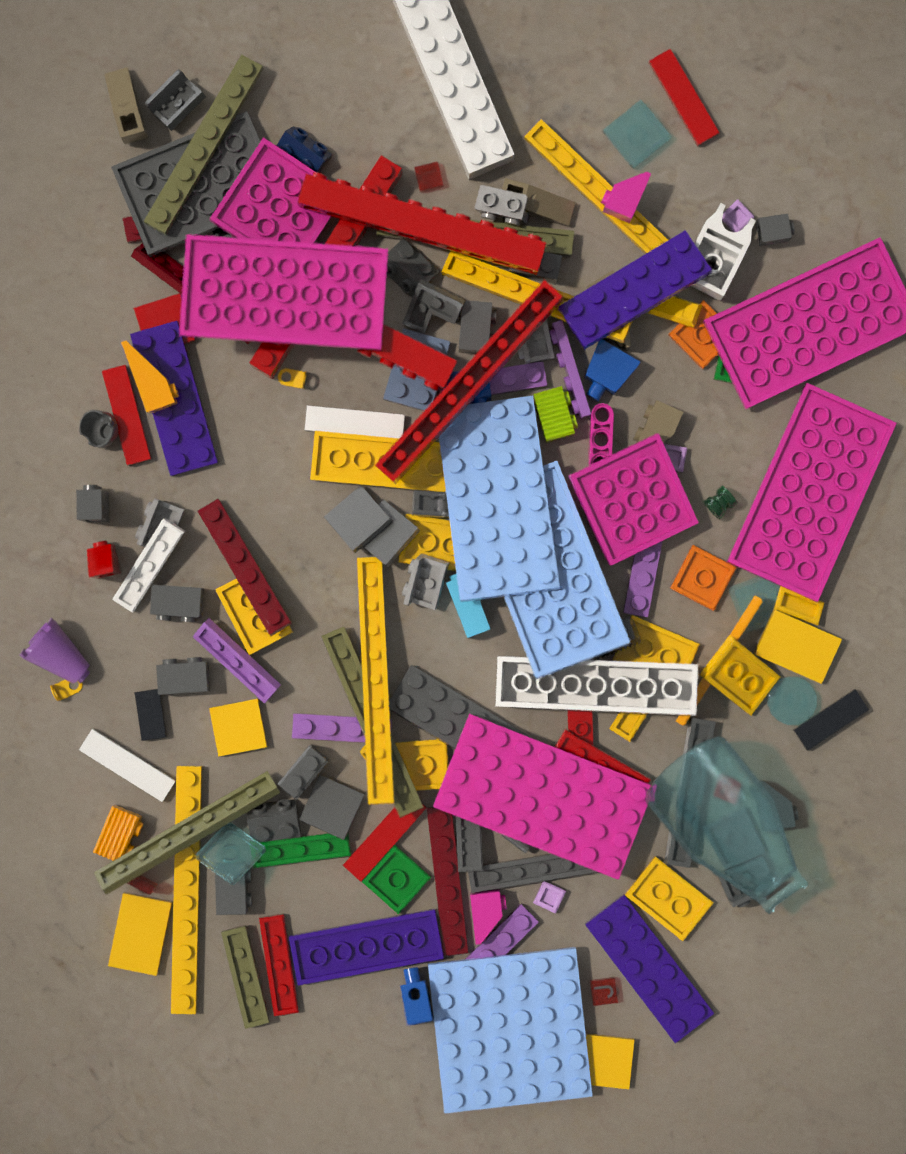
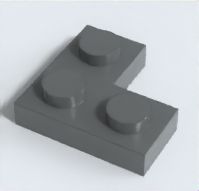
[402,279,466,334]

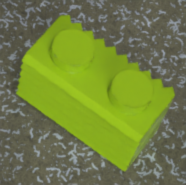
[533,386,578,443]

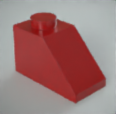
[87,540,121,579]

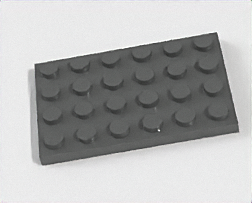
[111,111,260,257]

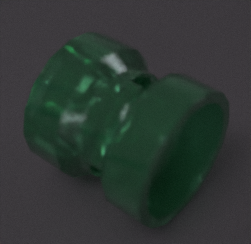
[703,485,738,520]

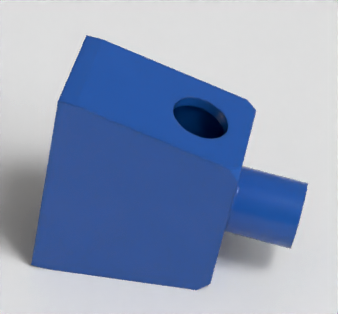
[584,339,640,402]
[400,967,434,1026]

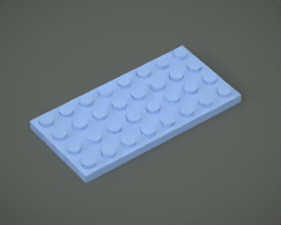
[439,396,560,602]
[504,461,630,680]

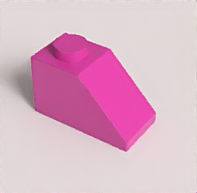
[601,172,651,223]
[470,889,507,945]

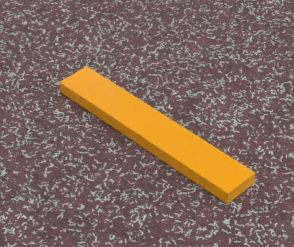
[676,595,763,726]

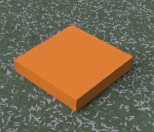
[668,300,718,369]
[670,545,737,611]

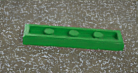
[250,833,351,868]

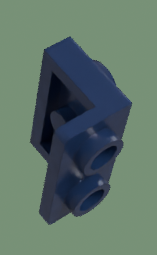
[276,126,332,173]

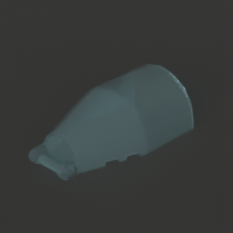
[646,737,809,915]

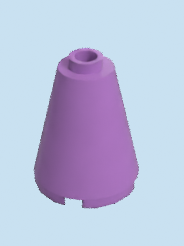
[20,618,90,684]

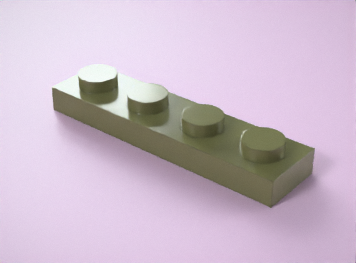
[221,925,270,1029]

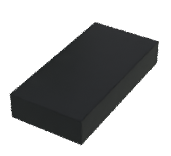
[134,689,167,741]

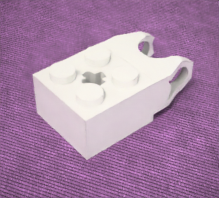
[691,203,756,301]

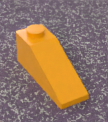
[121,340,179,414]

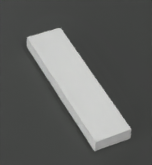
[305,406,405,438]
[112,518,185,613]
[79,729,176,802]

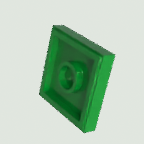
[362,844,431,915]

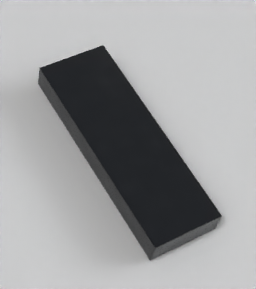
[793,689,869,751]

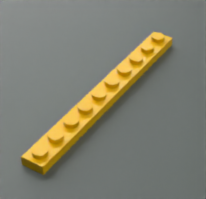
[357,557,394,805]
[171,766,202,1014]

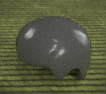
[79,410,119,448]

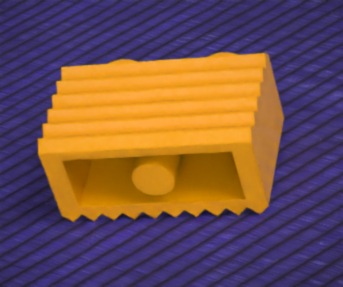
[93,805,144,861]

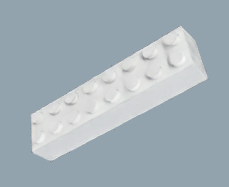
[393,0,515,180]
[496,656,698,715]

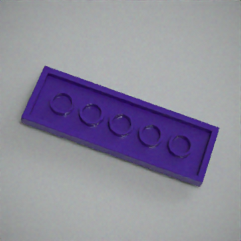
[558,230,712,350]
[130,321,218,476]
[585,894,714,1043]
[289,909,444,986]

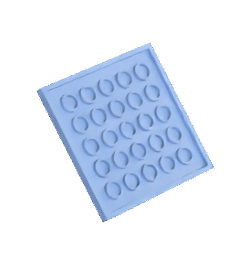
[428,947,593,1114]

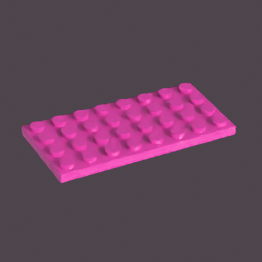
[179,235,388,350]
[703,237,906,410]
[726,383,897,602]
[433,714,654,880]

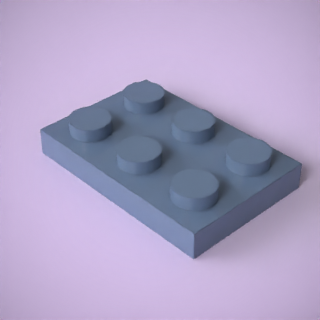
[383,328,450,411]

